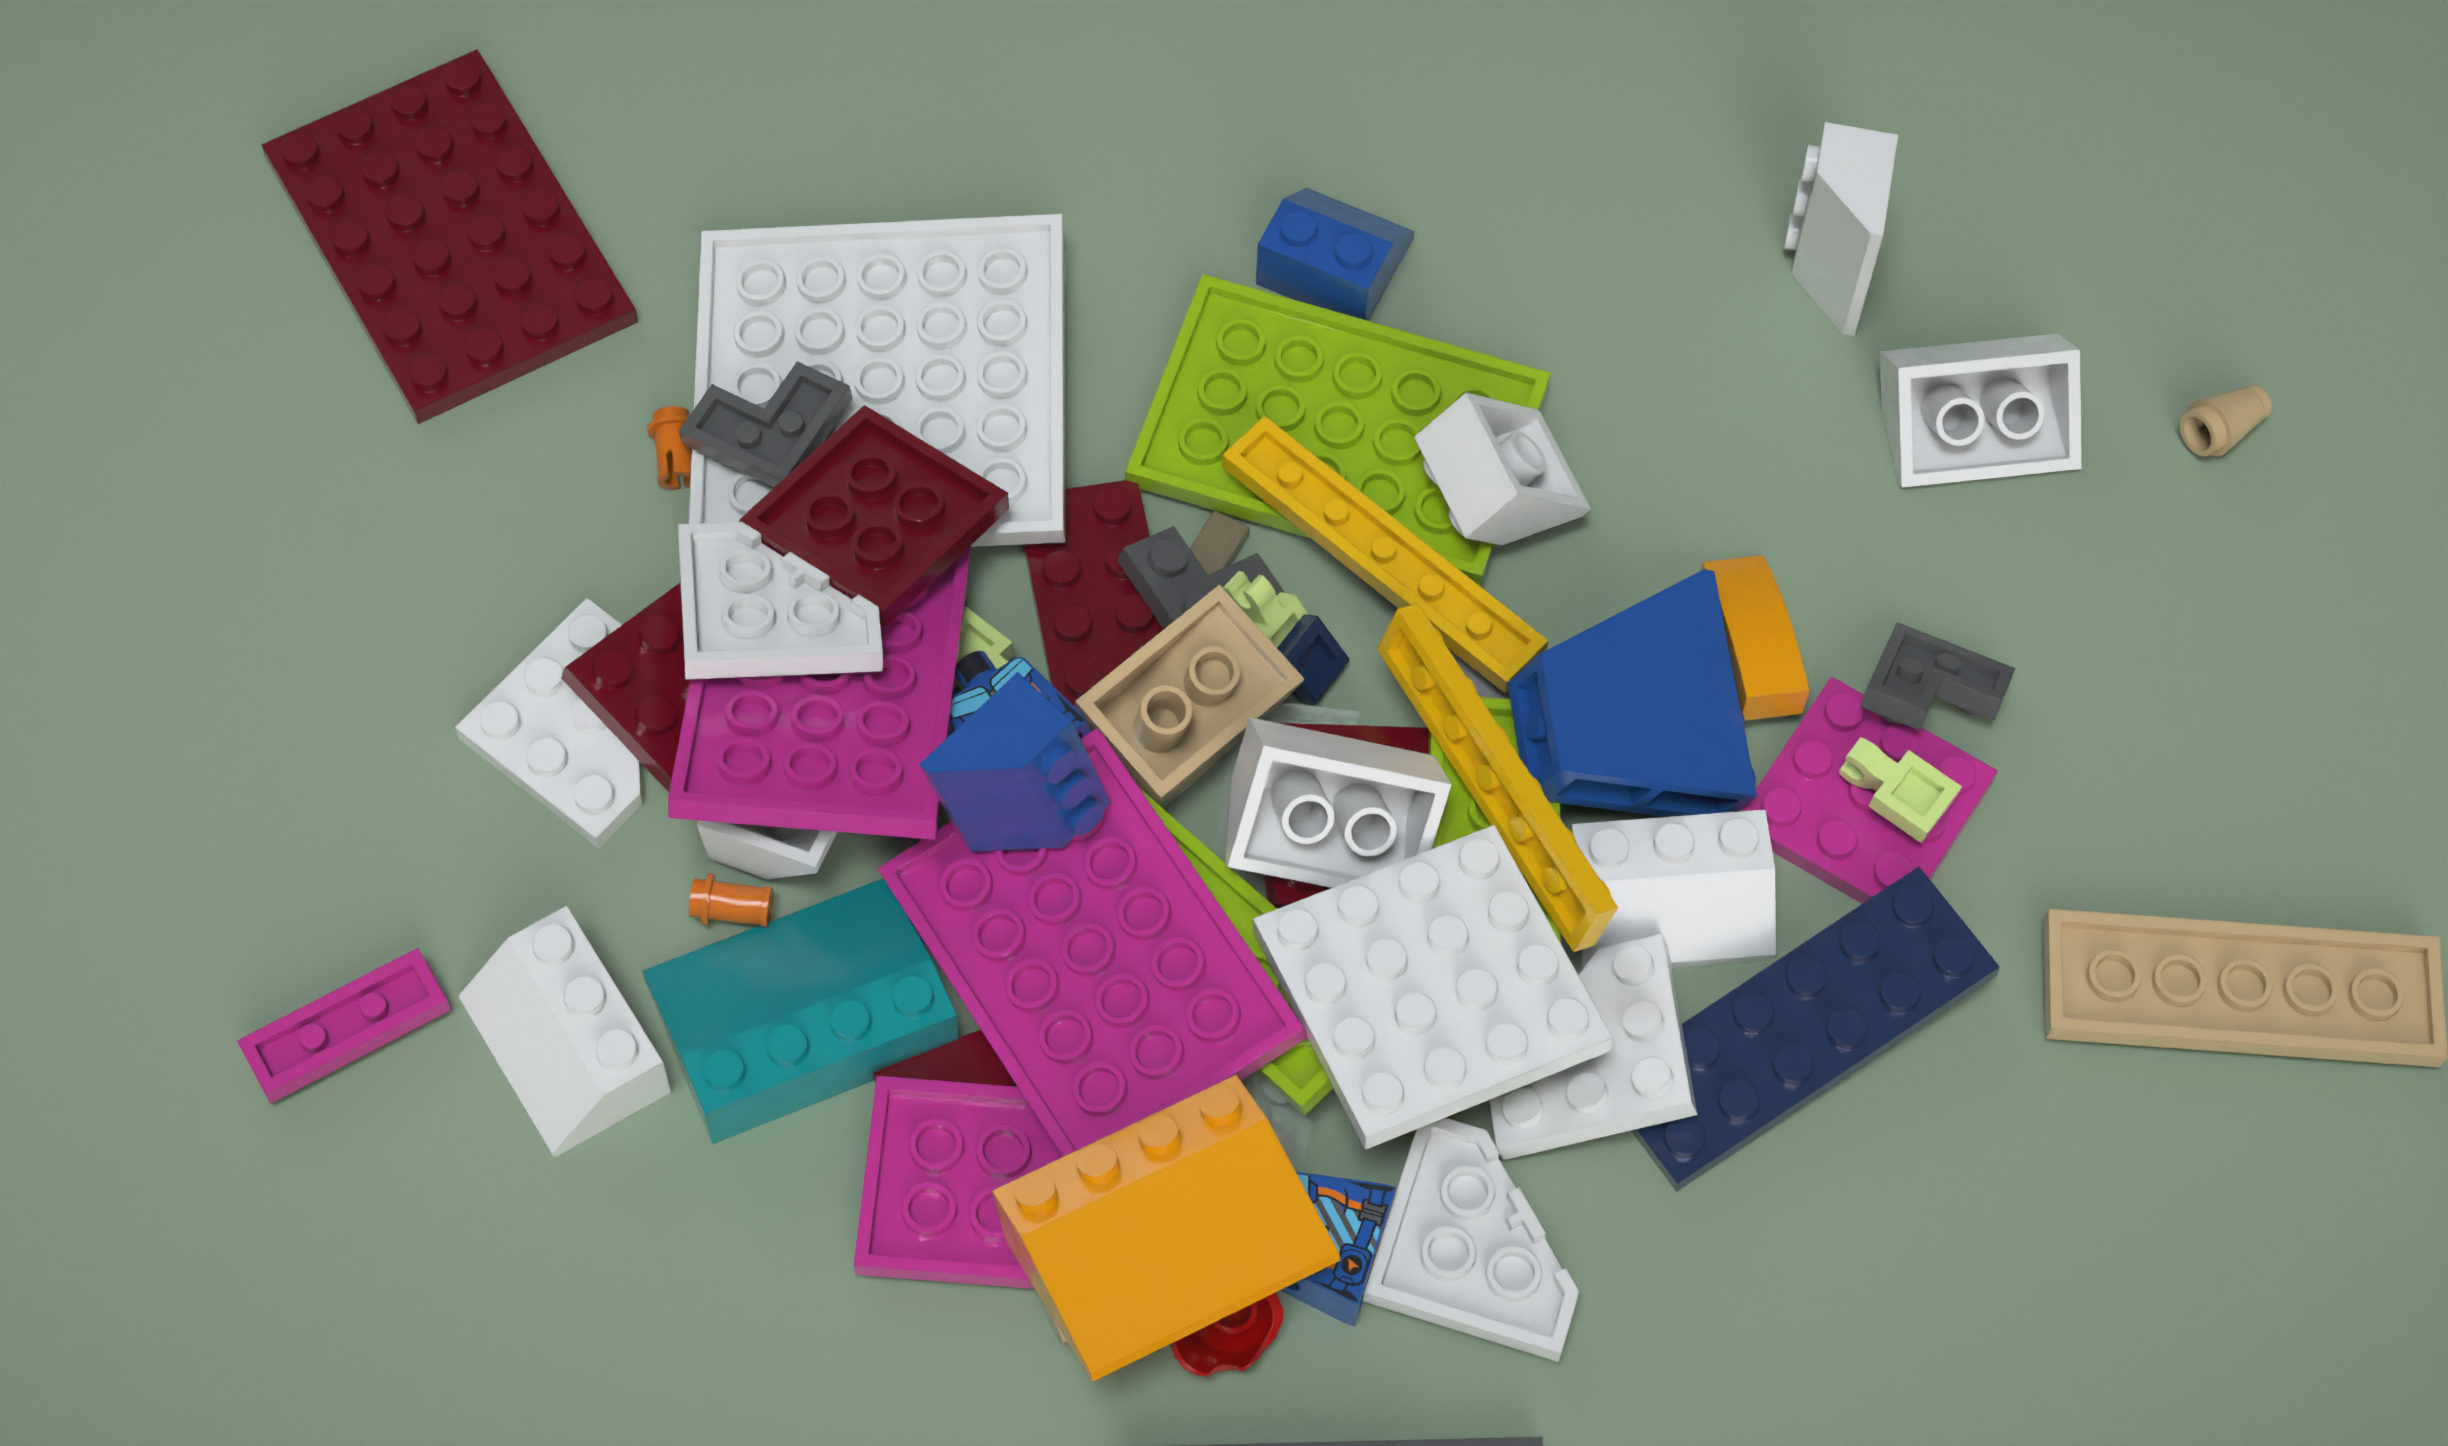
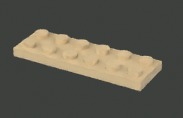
[2043,909,2448,1067]

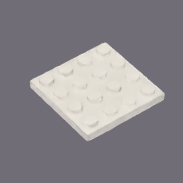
[1253,825,1613,1150]

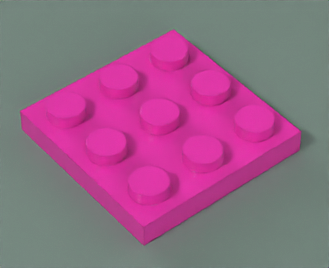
[1742,676,1998,904]
[853,1076,1063,1289]

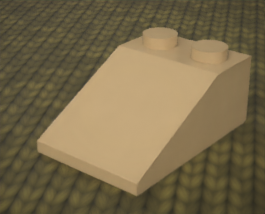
[1074,584,1305,809]

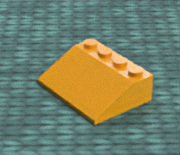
[992,1075,1341,1382]

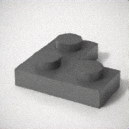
[678,361,853,487]
[1117,526,1285,629]
[1860,622,2016,730]

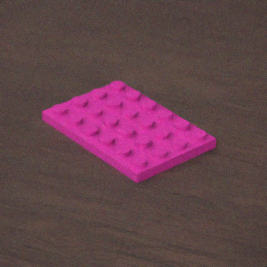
[668,546,971,840]
[877,728,1308,1157]

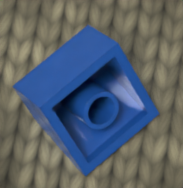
[1256,188,1415,321]

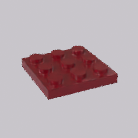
[739,405,1009,627]

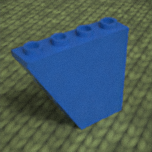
[1507,569,1757,817]

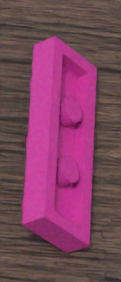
[237,948,451,1104]

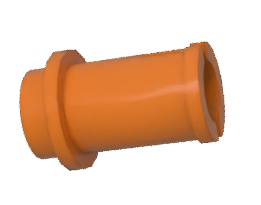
[647,406,692,490]
[689,873,773,928]

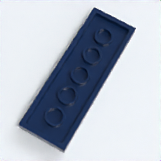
[1631,866,2000,1192]

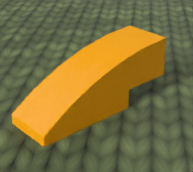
[1701,555,1810,721]

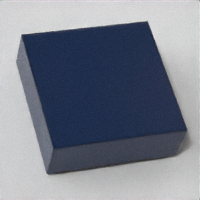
[1277,614,1350,705]

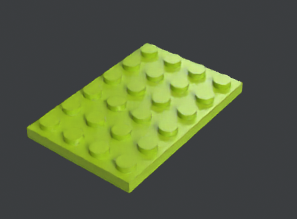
[1125,274,1551,587]

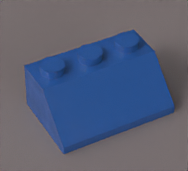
[919,672,1111,852]

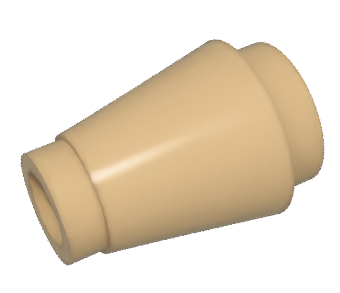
[2180,384,2272,457]

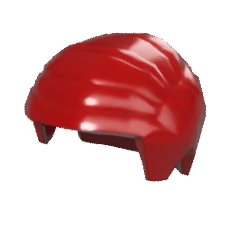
[1169,1292,1284,1377]

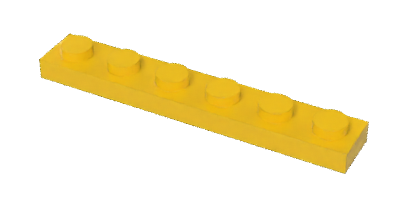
[1222,415,1549,693]
[1377,604,1619,952]

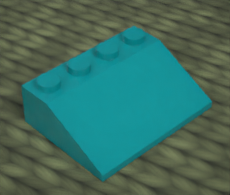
[642,878,959,1144]

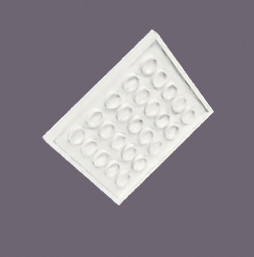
[689,214,1065,547]

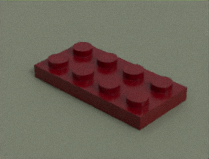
[1023,480,1164,706]

